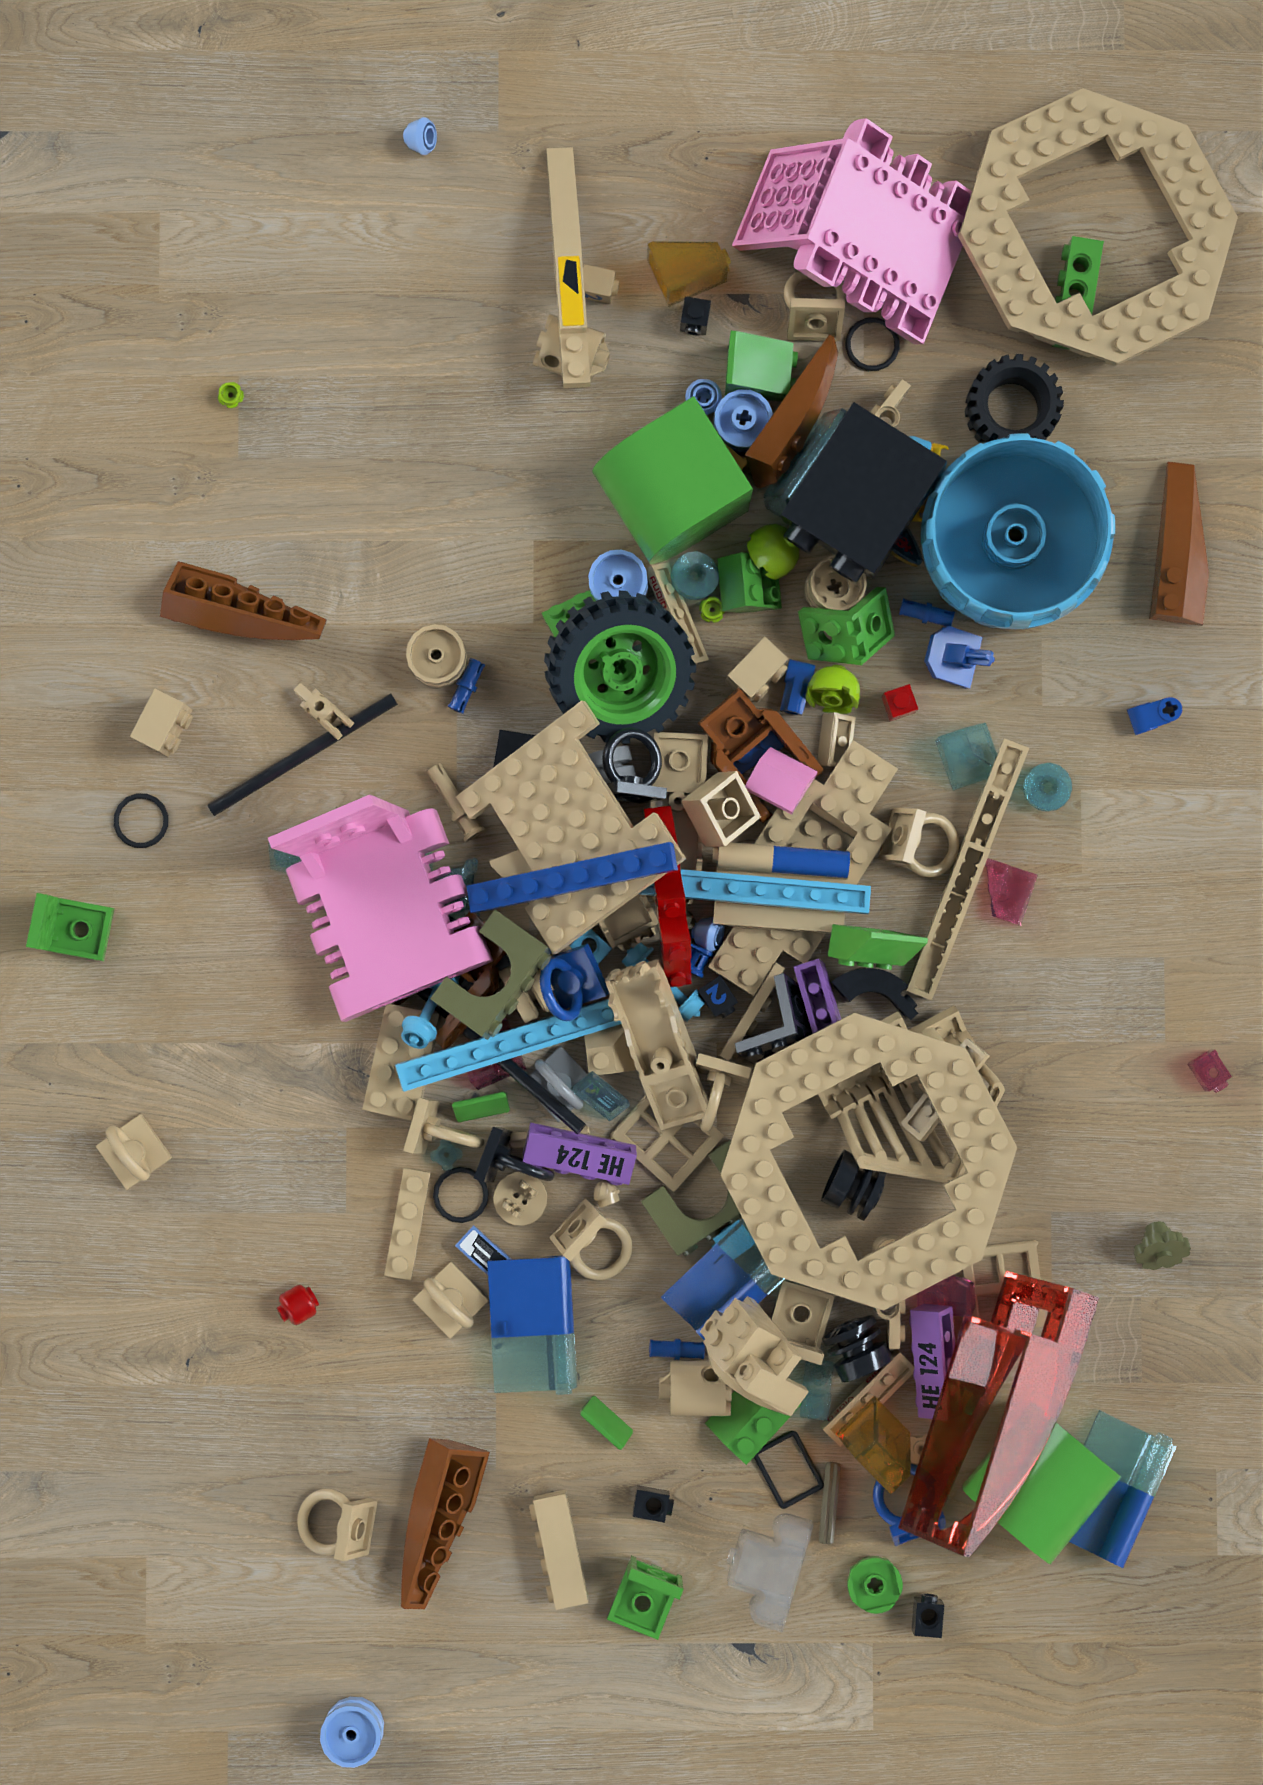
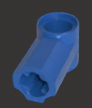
[780,659,816,716]

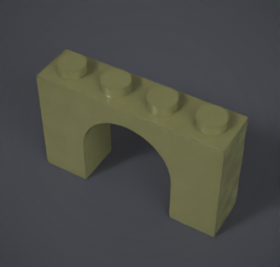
[430,909,551,1040]
[641,1139,742,1256]

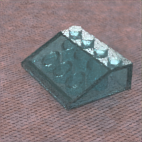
[764,408,847,518]

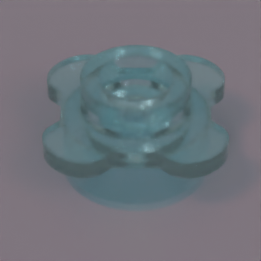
[430,1139,463,1171]

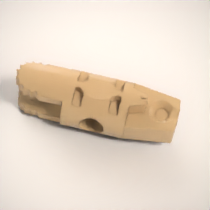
[293,683,354,740]

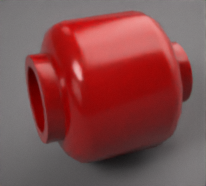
[276,1285,319,1326]

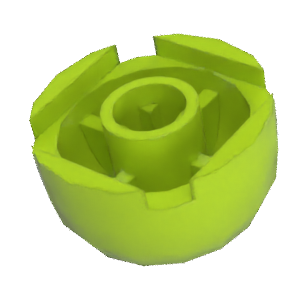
[747,524,799,580]
[805,664,860,714]

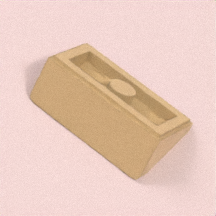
[817,713,856,768]

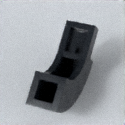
[831,968,919,1021]

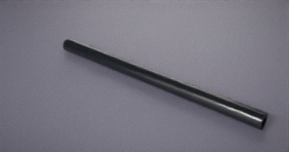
[207,693,398,816]
[416,988,586,1134]

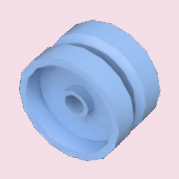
[714,389,773,455]
[588,550,648,601]
[320,1696,384,1768]

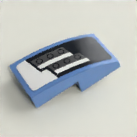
[455,1225,513,1275]

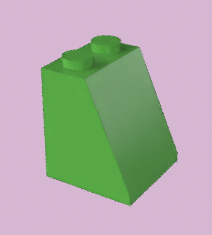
[725,330,798,402]

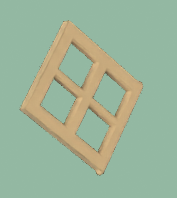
[610,1095,724,1192]
[962,1240,1047,1335]

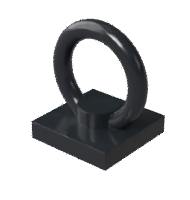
[602,728,667,804]
[474,1127,554,1182]

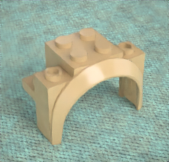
[700,1296,809,1416]

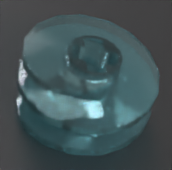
[671,551,719,600]
[1023,763,1072,812]

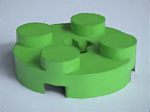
[847,1556,903,1614]

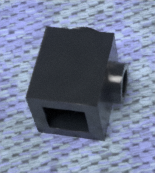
[680,296,711,336]

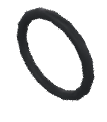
[845,317,900,371]
[113,793,168,848]
[433,1167,489,1223]

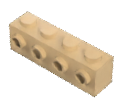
[529,1489,589,1610]

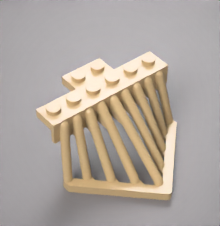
[817,1005,1005,1183]

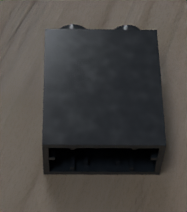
[781,402,947,583]

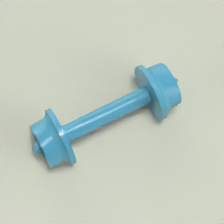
[621,943,705,1022]
[401,975,460,1049]

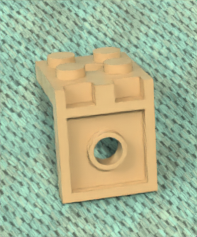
[771,1279,835,1365]

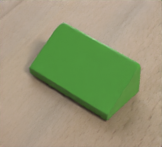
[452,1091,510,1122]
[580,1396,633,1450]

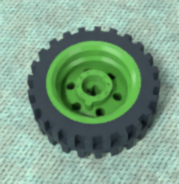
[544,590,696,744]

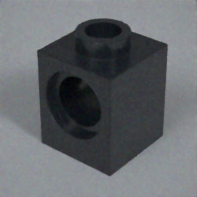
[632,1485,674,1523]
[911,1593,944,1638]

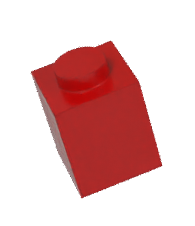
[881,684,918,722]

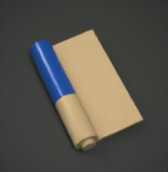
[712,842,850,933]

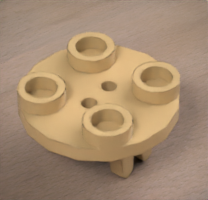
[494,1172,548,1226]

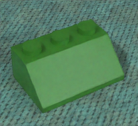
[828,924,928,970]
[705,1390,802,1465]

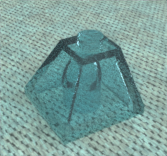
[935,723,997,791]

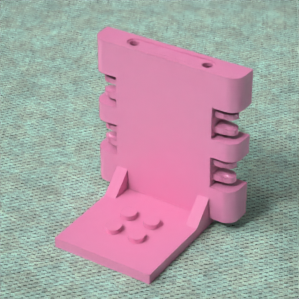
[732,118,972,344]
[268,795,494,1022]

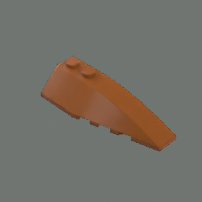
[745,335,838,489]
[1149,462,1209,626]
[160,561,327,640]
[401,1438,490,1609]

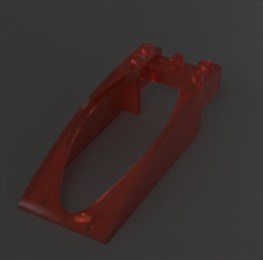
[898,1271,1099,1558]

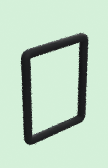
[754,1431,824,1509]

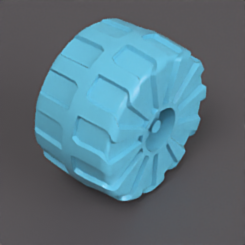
[921,433,1116,630]

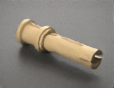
[427,763,485,842]

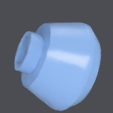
[403,117,437,155]
[685,379,722,415]
[691,917,725,952]

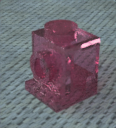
[1187,1049,1232,1093]

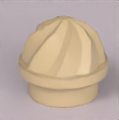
[593,1180,620,1207]

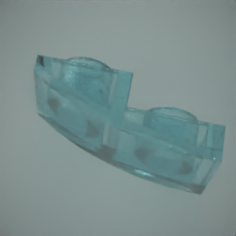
[800,1361,834,1421]

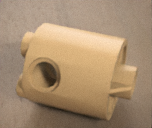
[533,314,610,382]
[659,1361,732,1416]

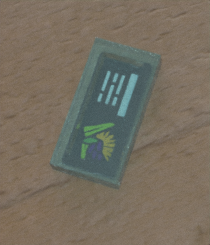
[572,1071,630,1121]

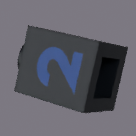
[698,975,738,1019]

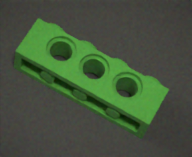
[1052,236,1104,350]

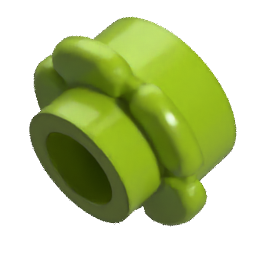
[218,382,244,408]
[699,596,725,623]

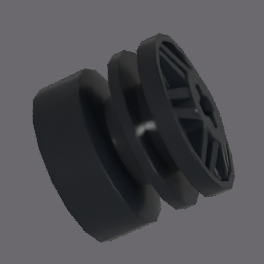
[821,1150,886,1221]
[822,1315,893,1383]

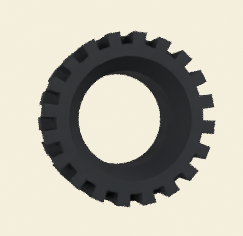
[965,354,1064,442]

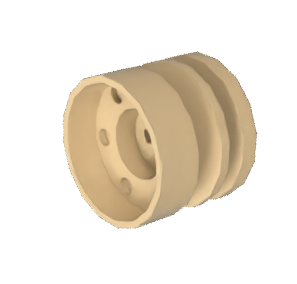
[804,555,867,611]

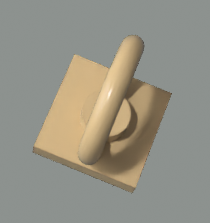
[784,271,846,341]
[878,808,959,877]
[694,1053,752,1132]
[403,1098,484,1154]
[96,1114,173,1190]
[550,1198,632,1280]
[412,1261,489,1339]
[297,1489,378,1561]

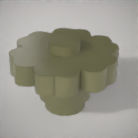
[1134,1221,1191,1270]

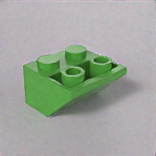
[717,552,782,613]

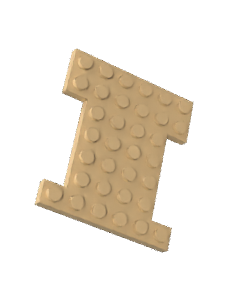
[456,701,686,954]

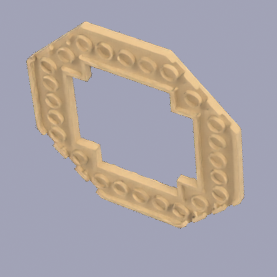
[958,88,1238,366]
[720,1013,1017,1311]

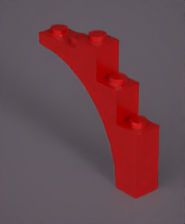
[644,806,692,987]

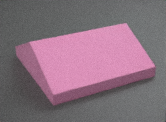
[745,747,817,815]

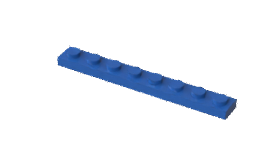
[466,842,678,913]

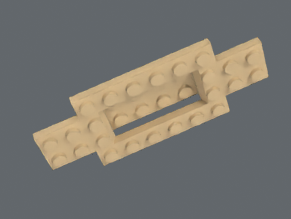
[708,740,898,996]

